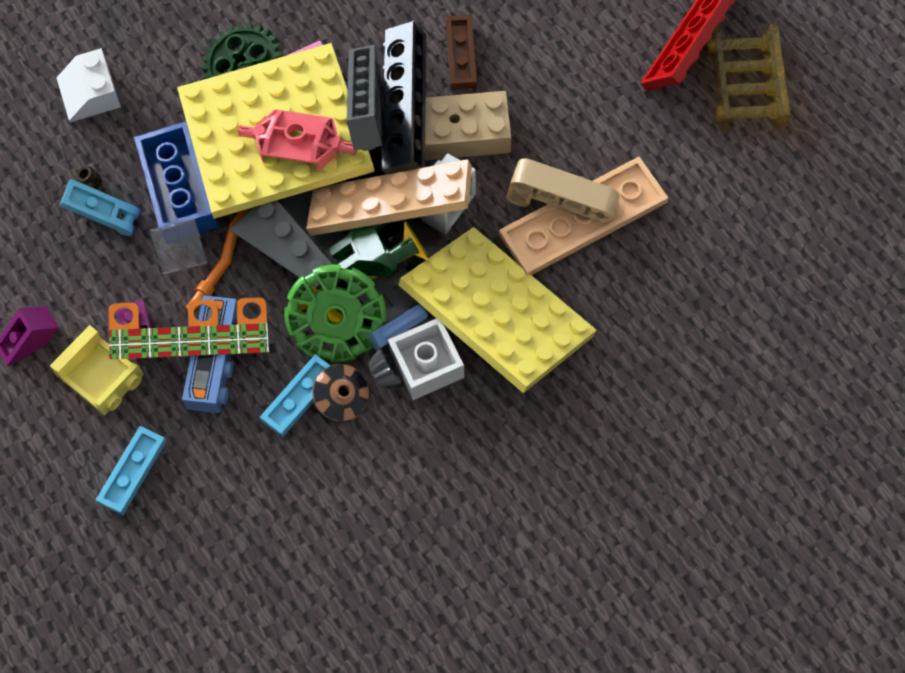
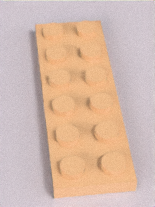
[499,157,668,275]
[306,160,472,236]

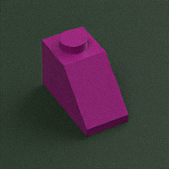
[0,306,59,366]

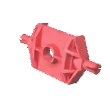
[238,109,357,171]

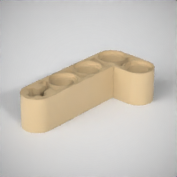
[506,159,620,222]

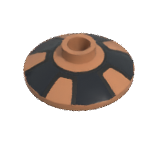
[312,364,369,421]

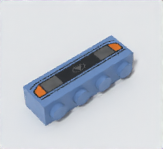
[182,295,238,413]

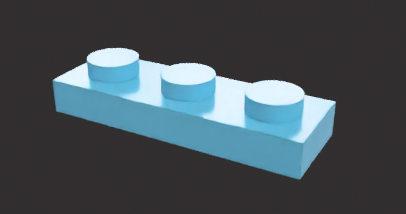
[260,354,330,438]
[96,426,167,516]

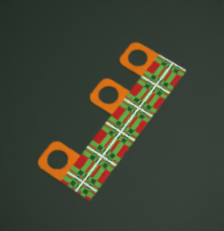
[108,297,269,359]

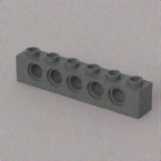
[346,45,382,151]

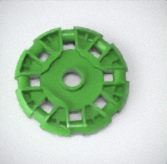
[284,264,387,364]

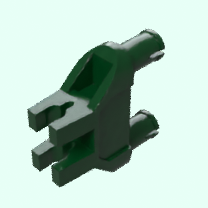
[329,221,420,284]

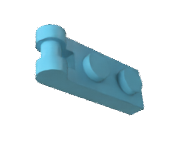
[59,179,140,236]

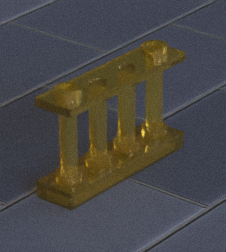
[708,23,790,131]

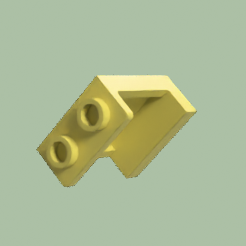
[50,325,144,416]

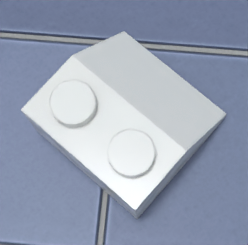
[57,48,121,123]

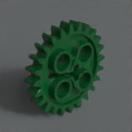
[201,22,284,80]

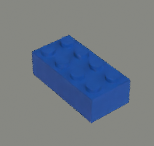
[134,121,219,244]

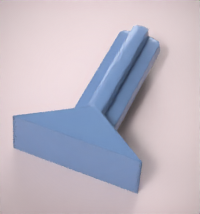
[367,304,428,351]

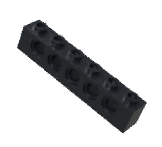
[380,21,426,174]

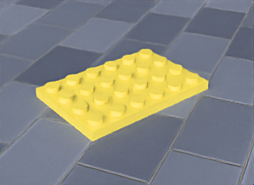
[398,227,596,393]

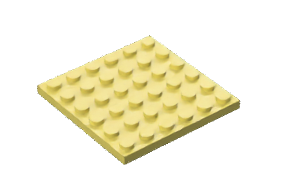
[177,43,374,219]

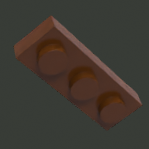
[446,15,477,89]

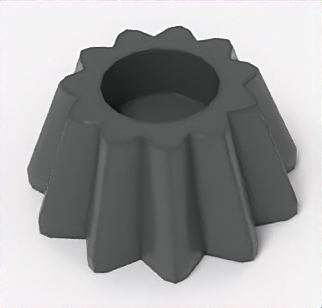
[368,347,403,387]

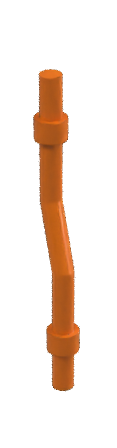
[185,207,253,314]

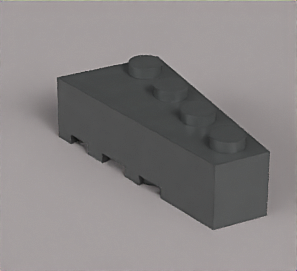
[230,200,344,290]

